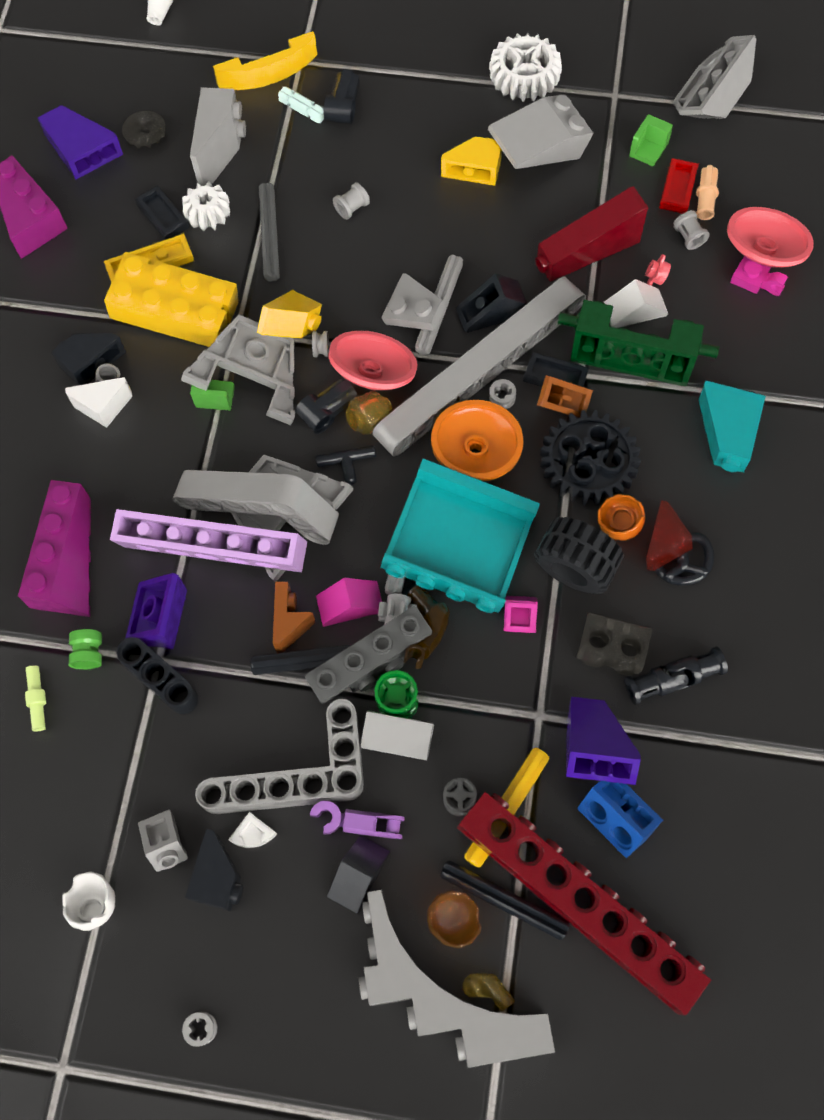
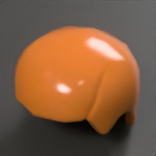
[598,494,646,541]

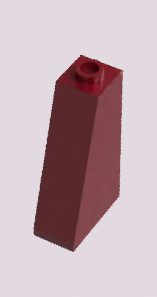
[535,186,648,282]

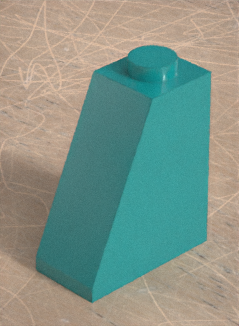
[698,381,766,473]

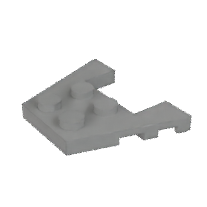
[181,315,295,425]
[231,455,354,582]

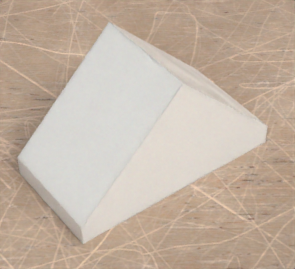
[604,279,668,328]
[65,377,133,428]

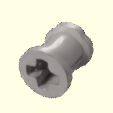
[333,182,370,220]
[673,210,710,250]

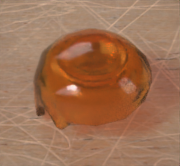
[427,890,482,948]

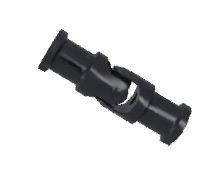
[624,646,728,705]

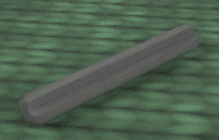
[259,182,280,282]

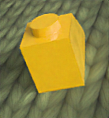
[441,136,502,186]
[257,290,322,338]

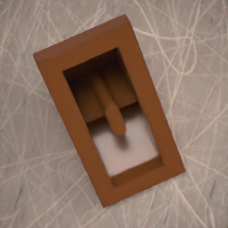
[537,375,593,418]

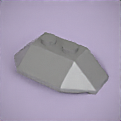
[673,35,756,119]

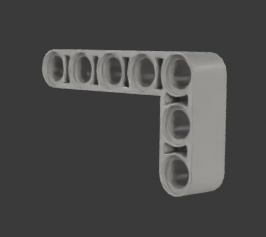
[173,470,339,545]
[195,699,364,814]

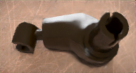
[403,585,450,669]

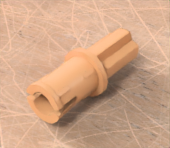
[696,165,719,220]

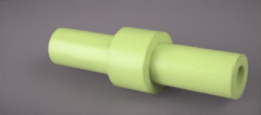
[25,665,46,731]

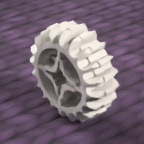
[489,33,562,102]

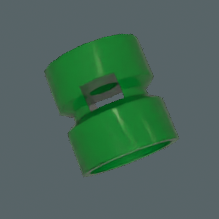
[374,670,419,719]

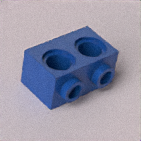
[577,781,663,859]

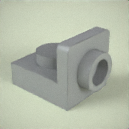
[138,809,188,872]

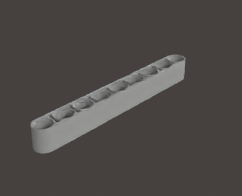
[372,277,586,456]

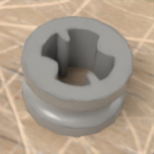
[312,331,329,358]
[489,379,516,409]
[182,1012,218,1047]

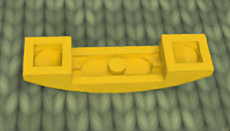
[213,31,317,90]

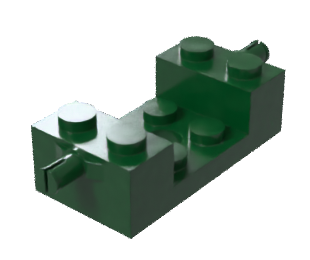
[557,300,720,387]

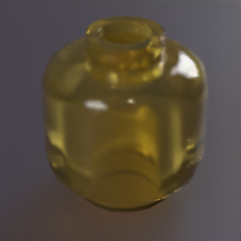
[346,391,392,435]

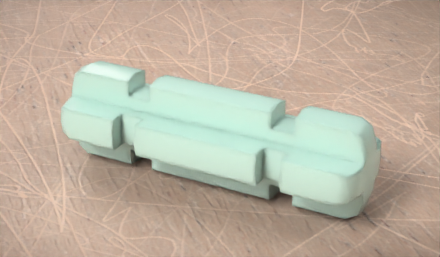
[278,86,324,123]

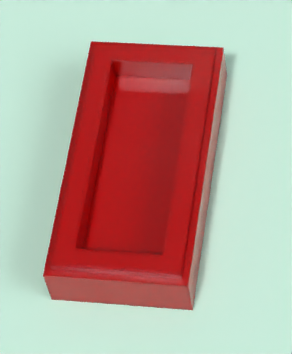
[659,158,699,214]

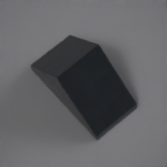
[327,835,390,914]

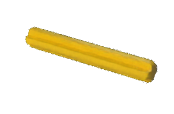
[464,748,549,868]

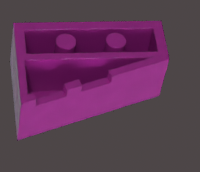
[0,155,68,259]

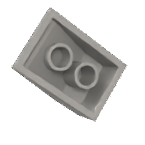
[190,88,246,186]
[488,94,594,169]

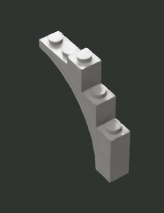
[359,890,555,1068]

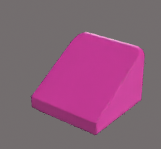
[503,596,538,633]

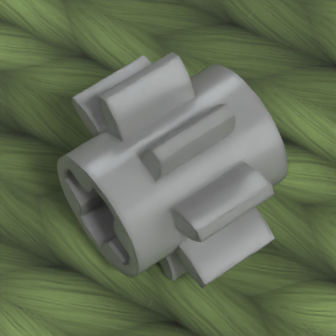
[378,594,417,624]

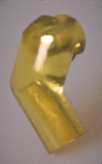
[462,973,515,1012]

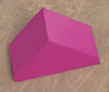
[316,578,382,627]

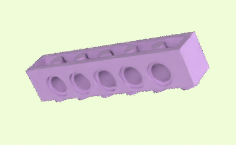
[110,509,307,573]

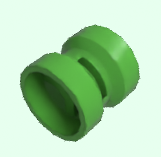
[68,629,102,670]

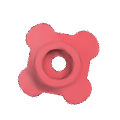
[646,254,671,286]

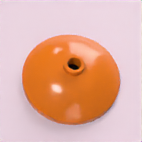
[431,400,524,481]

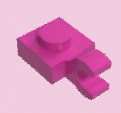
[730,256,788,296]

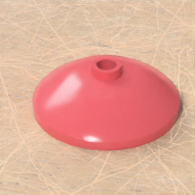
[727,207,814,268]
[328,331,417,390]

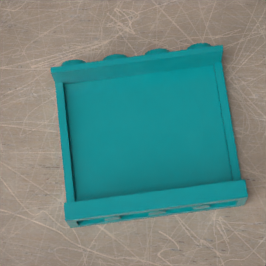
[380,459,540,613]

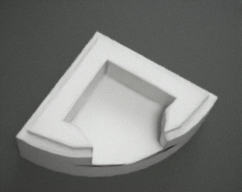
[228,812,277,848]

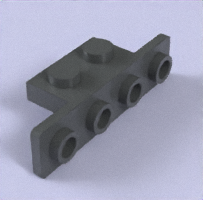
[305,606,432,703]

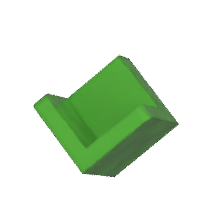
[629,114,673,166]
[190,380,235,411]

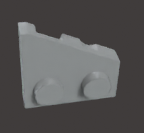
[381,273,446,331]

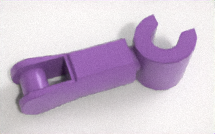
[310,801,405,839]

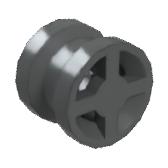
[443,778,477,816]

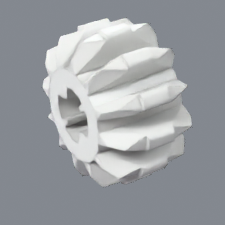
[182,181,230,231]

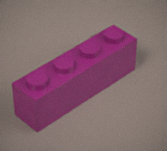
[18,480,91,617]

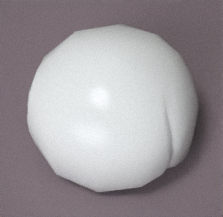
[63,871,115,931]

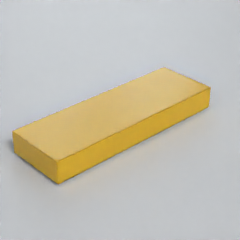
[104,234,194,283]

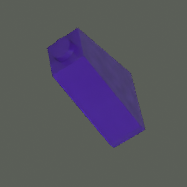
[38,105,123,179]
[566,697,641,785]

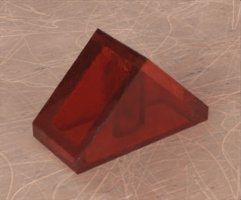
[646,500,693,571]

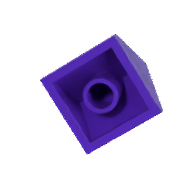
[125,573,187,649]

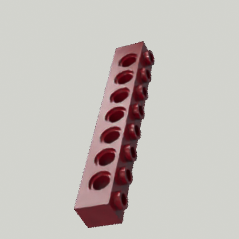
[457,792,711,1016]

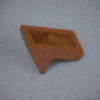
[273,582,316,653]

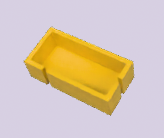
[104,252,239,347]

